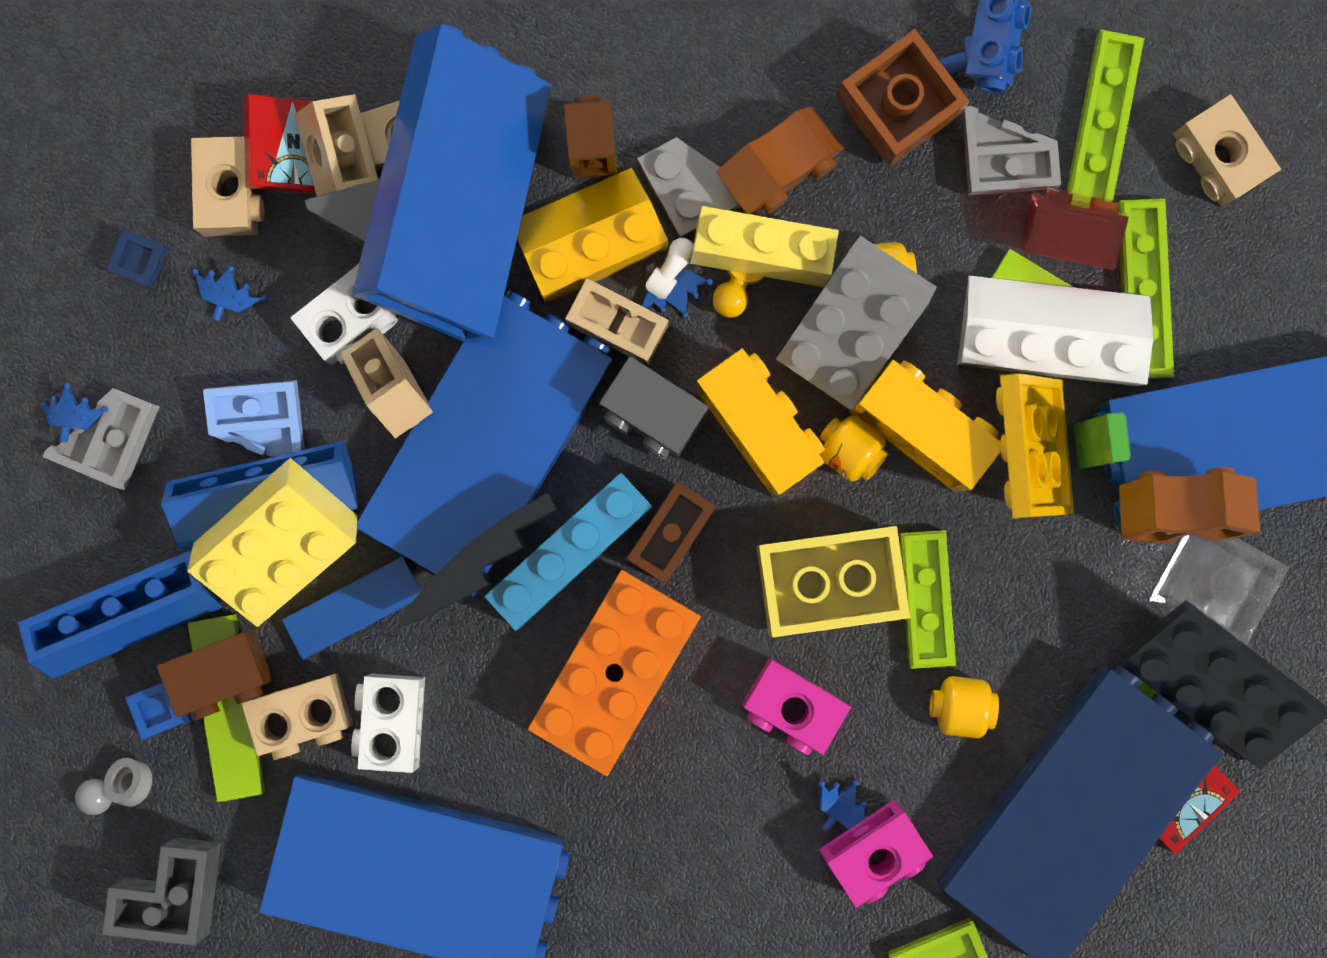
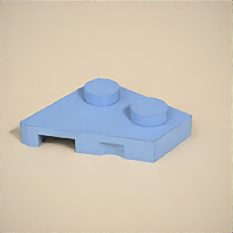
[203,380,305,457]

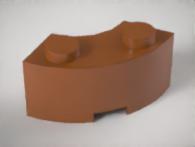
[716,106,845,214]
[1119,467,1261,544]

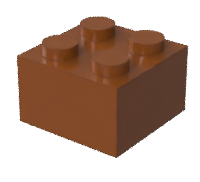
[836,29,970,167]

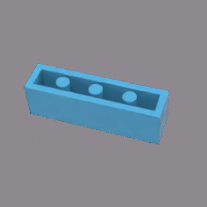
[485,473,652,631]

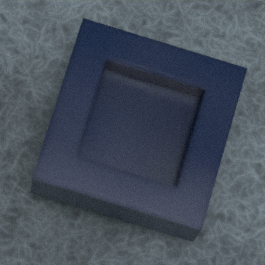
[106,229,169,289]

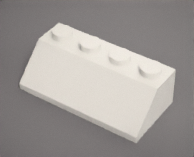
[957,276,1153,386]

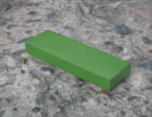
[1073,412,1131,469]

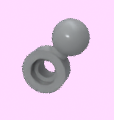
[75,758,152,815]

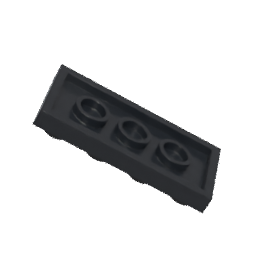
[1121,600,1327,769]

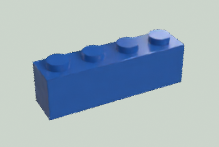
[161,441,359,550]
[18,550,222,679]

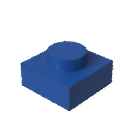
[125,682,189,740]

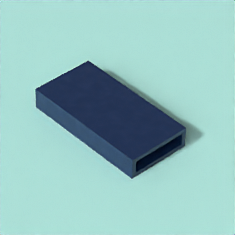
[938,665,1223,958]

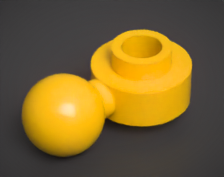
[713,270,764,318]

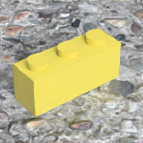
[690,206,839,287]

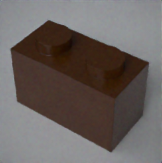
[564,95,617,179]
[627,481,716,584]
[157,630,273,721]

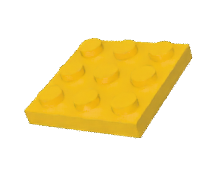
[996,374,1074,518]

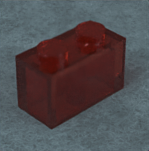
[1020,187,1129,270]

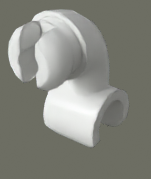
[645,238,694,299]

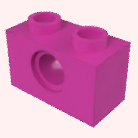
[742,657,851,756]
[819,800,933,908]

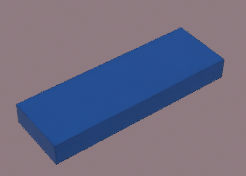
[282,556,422,660]

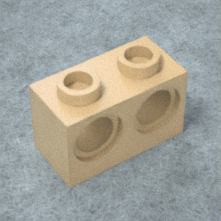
[565,278,669,367]
[241,673,353,760]

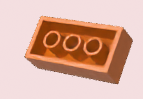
[527,569,701,776]

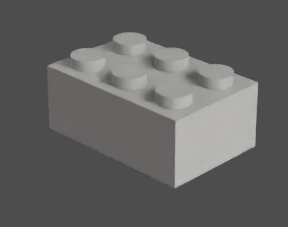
[776,235,937,411]

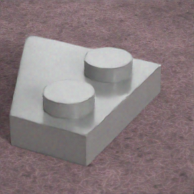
[962,106,1061,196]
[637,137,741,238]
[43,388,160,490]

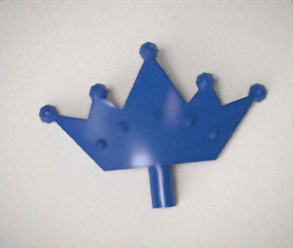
[642,263,713,318]
[192,265,267,321]
[40,383,109,443]
[819,779,867,832]

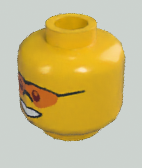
[819,414,889,482]

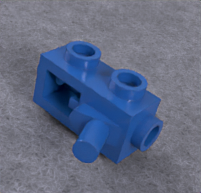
[940,0,1031,93]

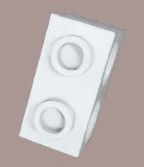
[290,264,398,365]
[351,674,425,773]

